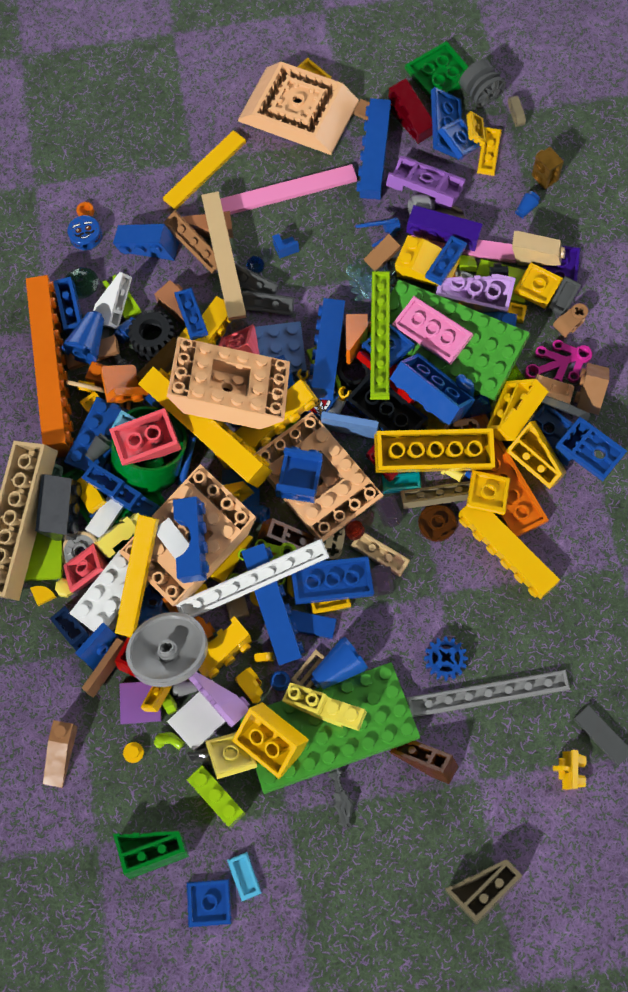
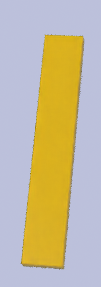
[163,130,246,210]
[115,515,159,637]

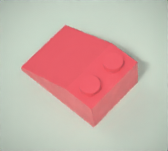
[219,324,259,354]
[109,408,181,466]

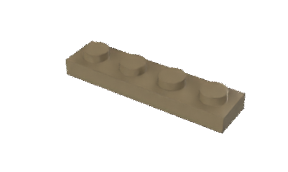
[400,481,470,509]

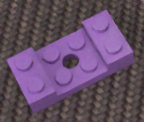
[386,155,466,210]

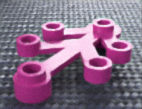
[524,340,592,383]

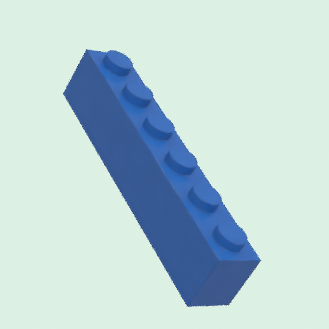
[356,98,391,200]
[308,298,345,401]
[241,543,305,666]

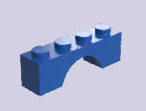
[173,496,209,583]

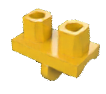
[553,750,586,790]

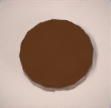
[418,504,457,542]

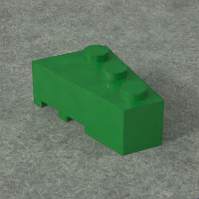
[113,831,189,879]

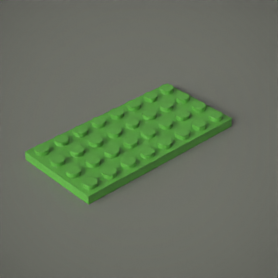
[368,279,530,401]
[240,662,420,794]

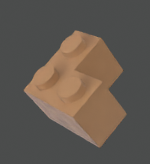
[574,363,609,415]

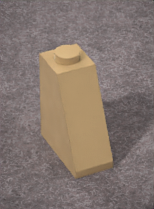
[512,231,565,266]

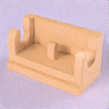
[535,374,575,404]

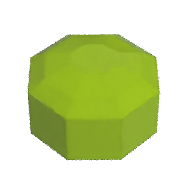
[163,694,177,715]

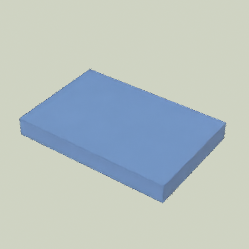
[321,411,379,439]

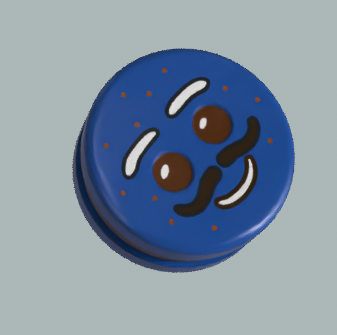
[67,215,102,250]

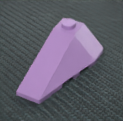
[436,274,516,313]
[188,672,250,728]

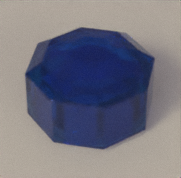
[246,256,265,274]

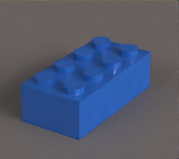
[390,354,475,426]

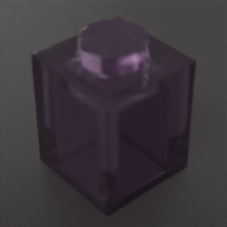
[375,495,403,528]
[371,565,394,596]

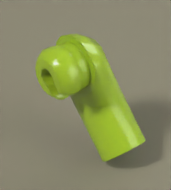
[154,732,185,750]

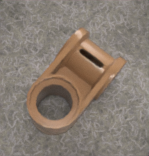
[553,303,588,338]

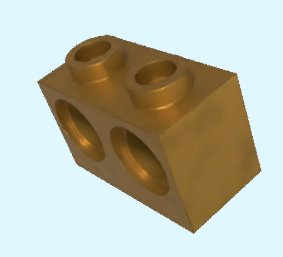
[531,147,564,189]

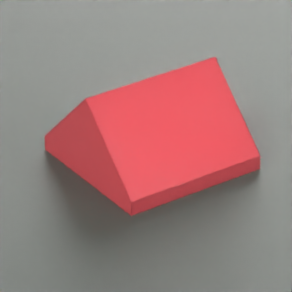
[63,543,109,593]

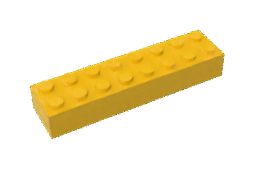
[138,367,273,488]

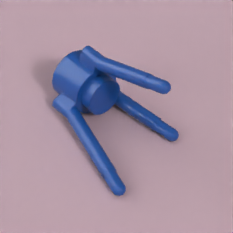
[355,217,401,247]

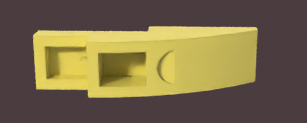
[282,682,367,731]

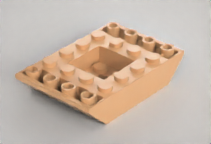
[238,62,359,155]
[167,337,290,429]
[254,412,384,542]
[119,464,256,606]

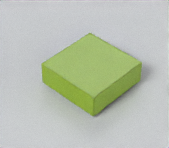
[458,255,477,272]

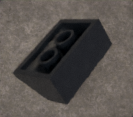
[35,474,82,541]

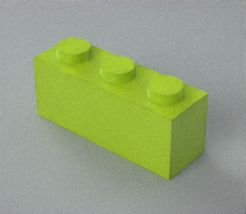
[187,765,246,828]

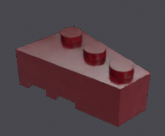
[388,78,433,144]

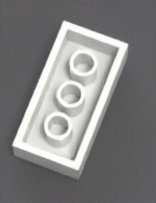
[70,550,150,632]

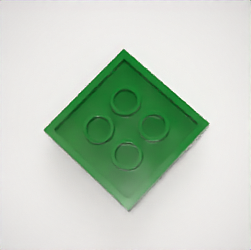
[405,41,469,99]

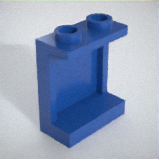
[275,446,323,504]

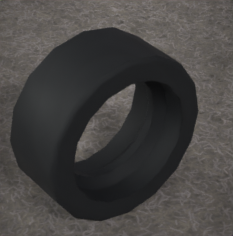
[337,356,371,390]

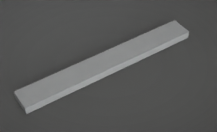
[407,669,570,718]

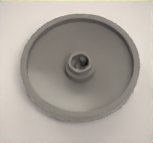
[126,612,208,687]

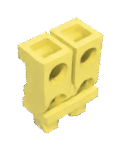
[94,513,140,558]

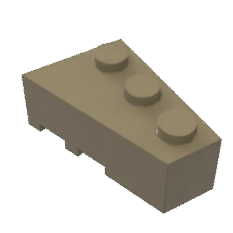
[445,859,523,925]

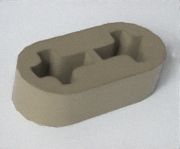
[508,96,526,127]
[325,528,345,561]

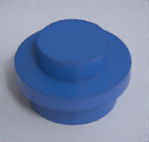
[270,671,290,691]

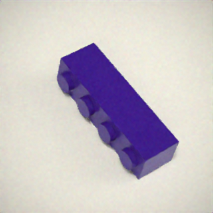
[406,205,483,251]

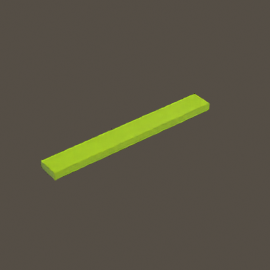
[370,271,390,400]

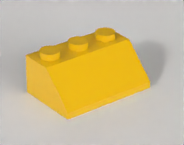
[232,702,309,779]

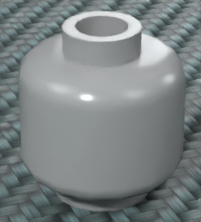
[408,193,435,214]

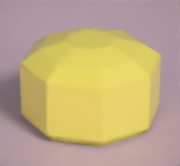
[55,578,74,598]

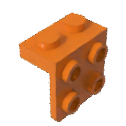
[100,365,149,403]

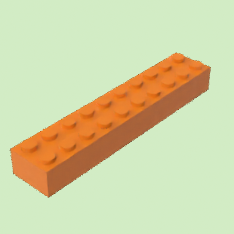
[26,275,75,458]

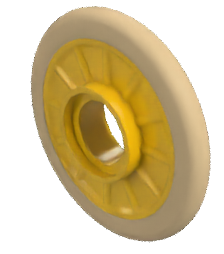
[66,380,105,393]

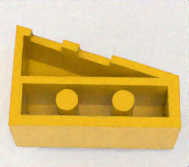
[487,379,549,441]
[506,421,567,489]
[198,616,252,679]

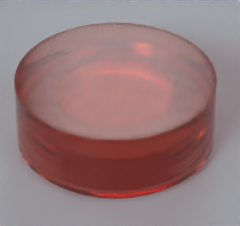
[345,520,365,540]

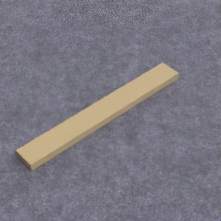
[201,191,246,321]

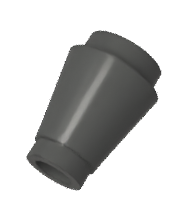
[85,433,112,462]

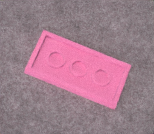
[392,296,473,365]

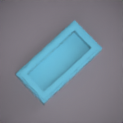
[227,852,262,901]

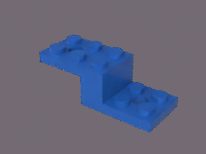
[522,404,627,481]

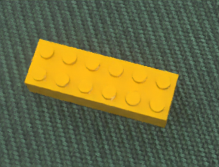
[374,428,495,473]

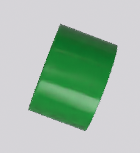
[111,406,187,493]

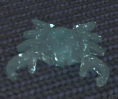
[346,261,396,301]

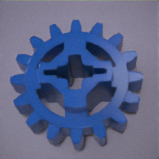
[424,636,468,681]

